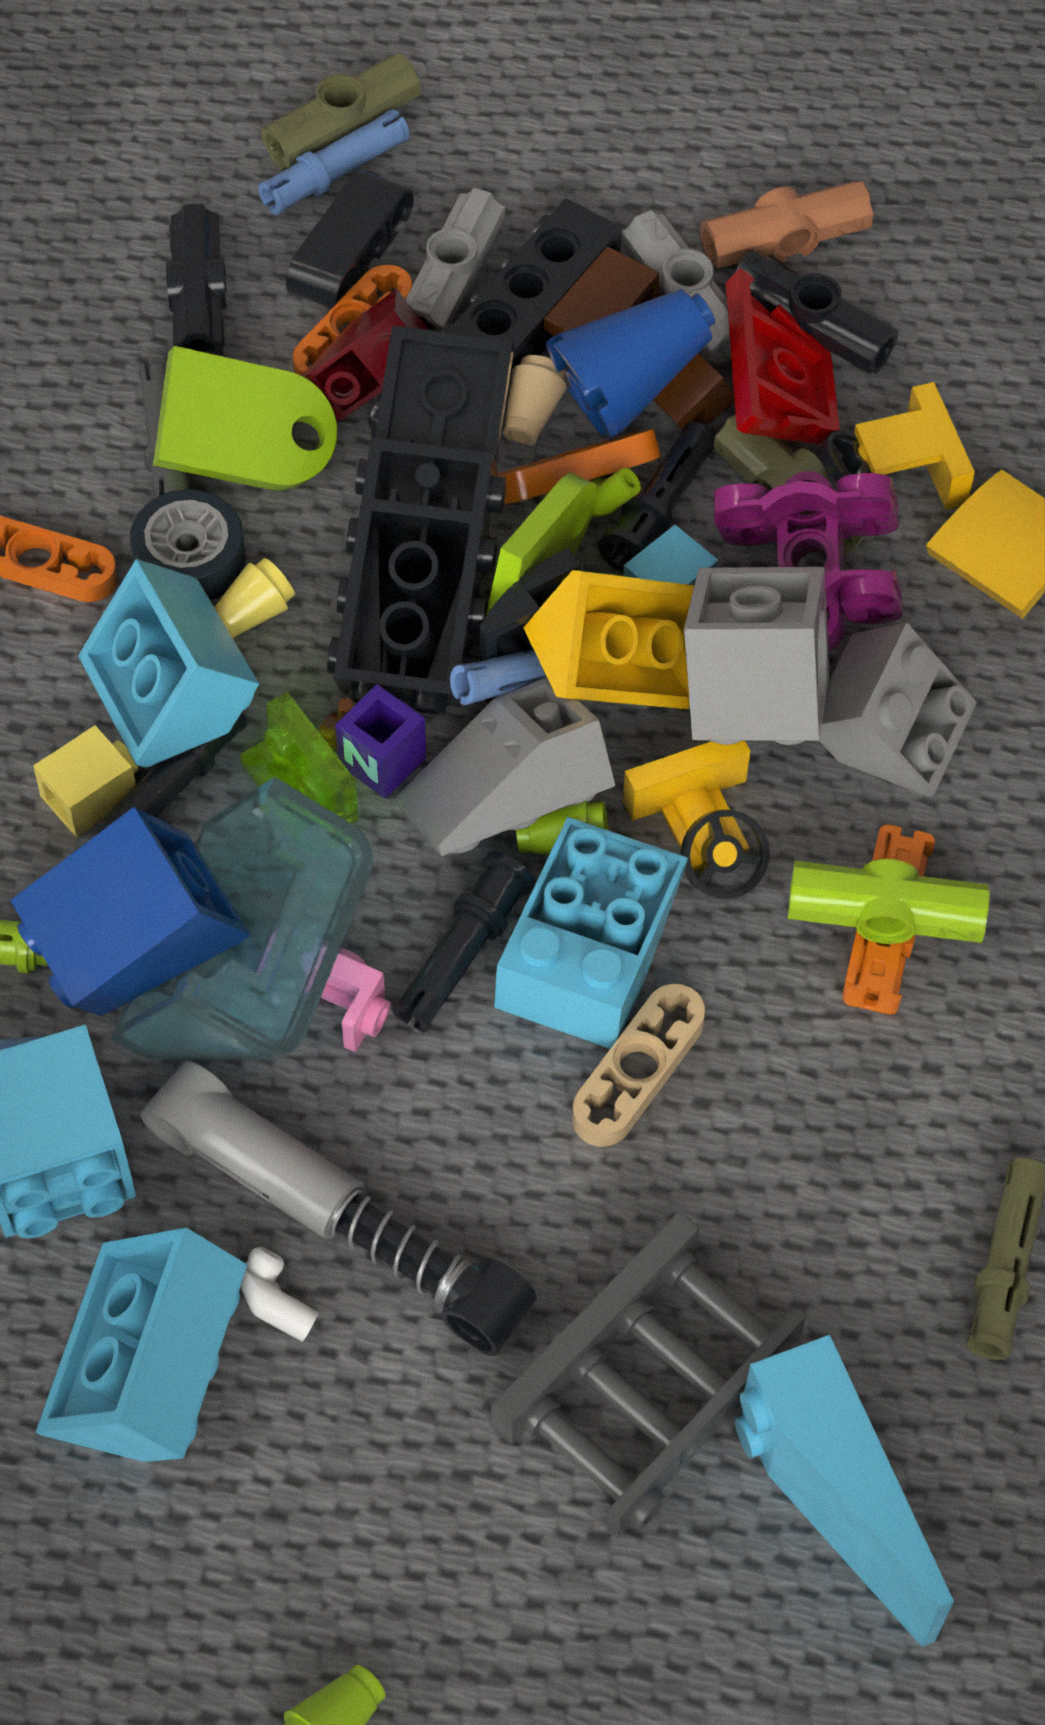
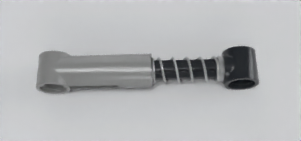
[140,1061,537,1356]

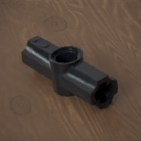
[166,204,227,356]
[736,250,899,374]

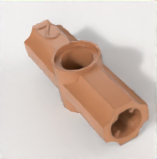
[699,181,874,269]

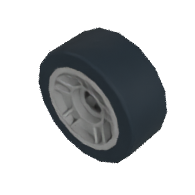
[130,489,246,601]

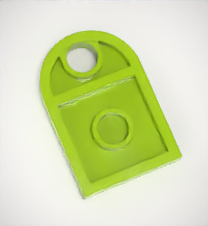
[153,346,337,490]
[485,473,597,617]

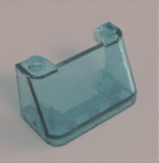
[111,777,373,1060]

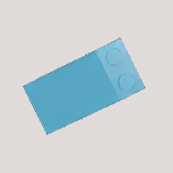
[735,1335,954,1647]

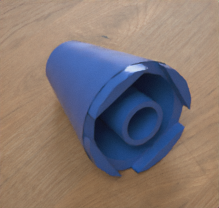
[546,289,716,441]

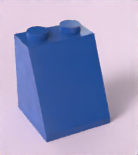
[10,807,251,1016]

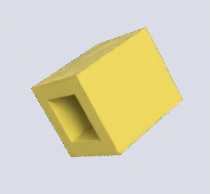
[33,725,138,838]

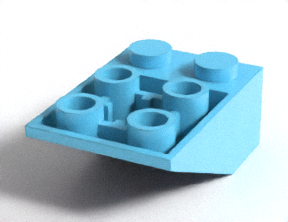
[494,817,688,1049]

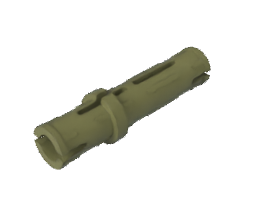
[966,1158,1045,1360]

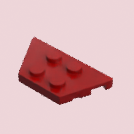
[726,268,840,445]

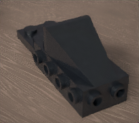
[327,326,514,715]

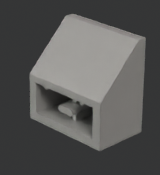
[819,622,977,797]

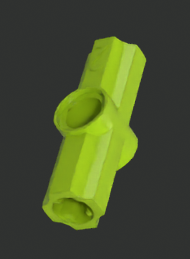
[787,859,990,944]

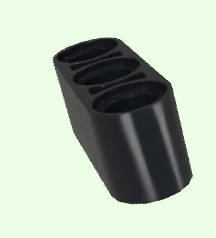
[286,169,414,309]

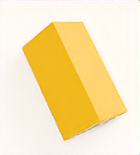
[523,570,695,709]

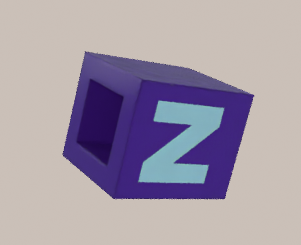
[335,684,426,799]

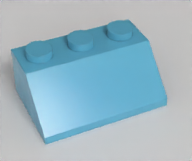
[78,559,260,768]
[35,1227,247,1462]

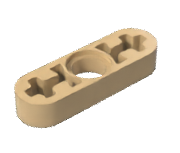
[572,984,705,1147]

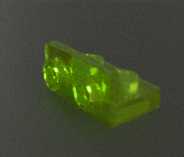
[240,692,359,849]

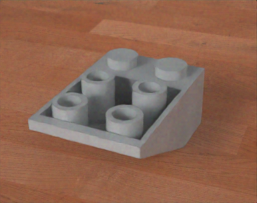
[396,677,615,857]

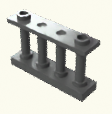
[491,1211,806,1539]

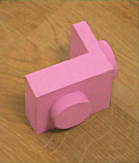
[301,942,390,1052]

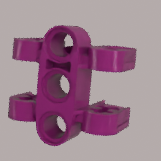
[713,471,903,653]

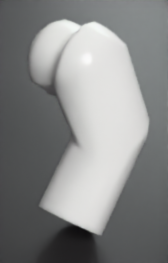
[240,1247,319,1342]

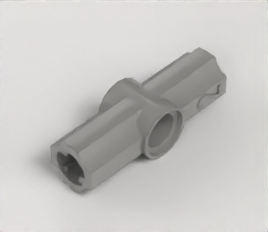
[406,188,505,332]
[621,210,731,364]

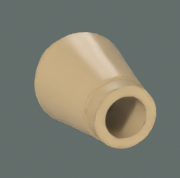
[503,355,567,446]

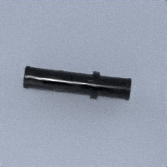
[94,713,248,834]

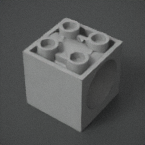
[684,567,829,745]

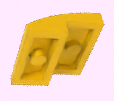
[926,469,1045,619]

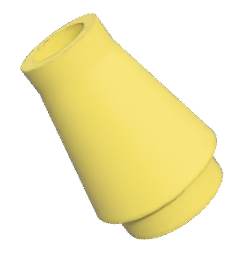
[214,558,295,639]

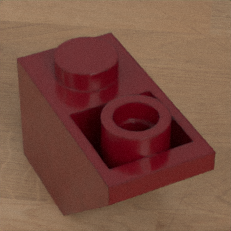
[303,289,429,423]

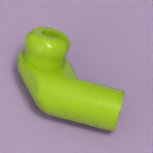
[588,468,641,519]

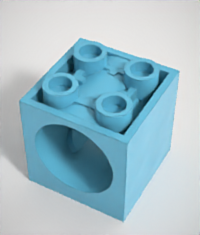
[0,1024,136,1238]

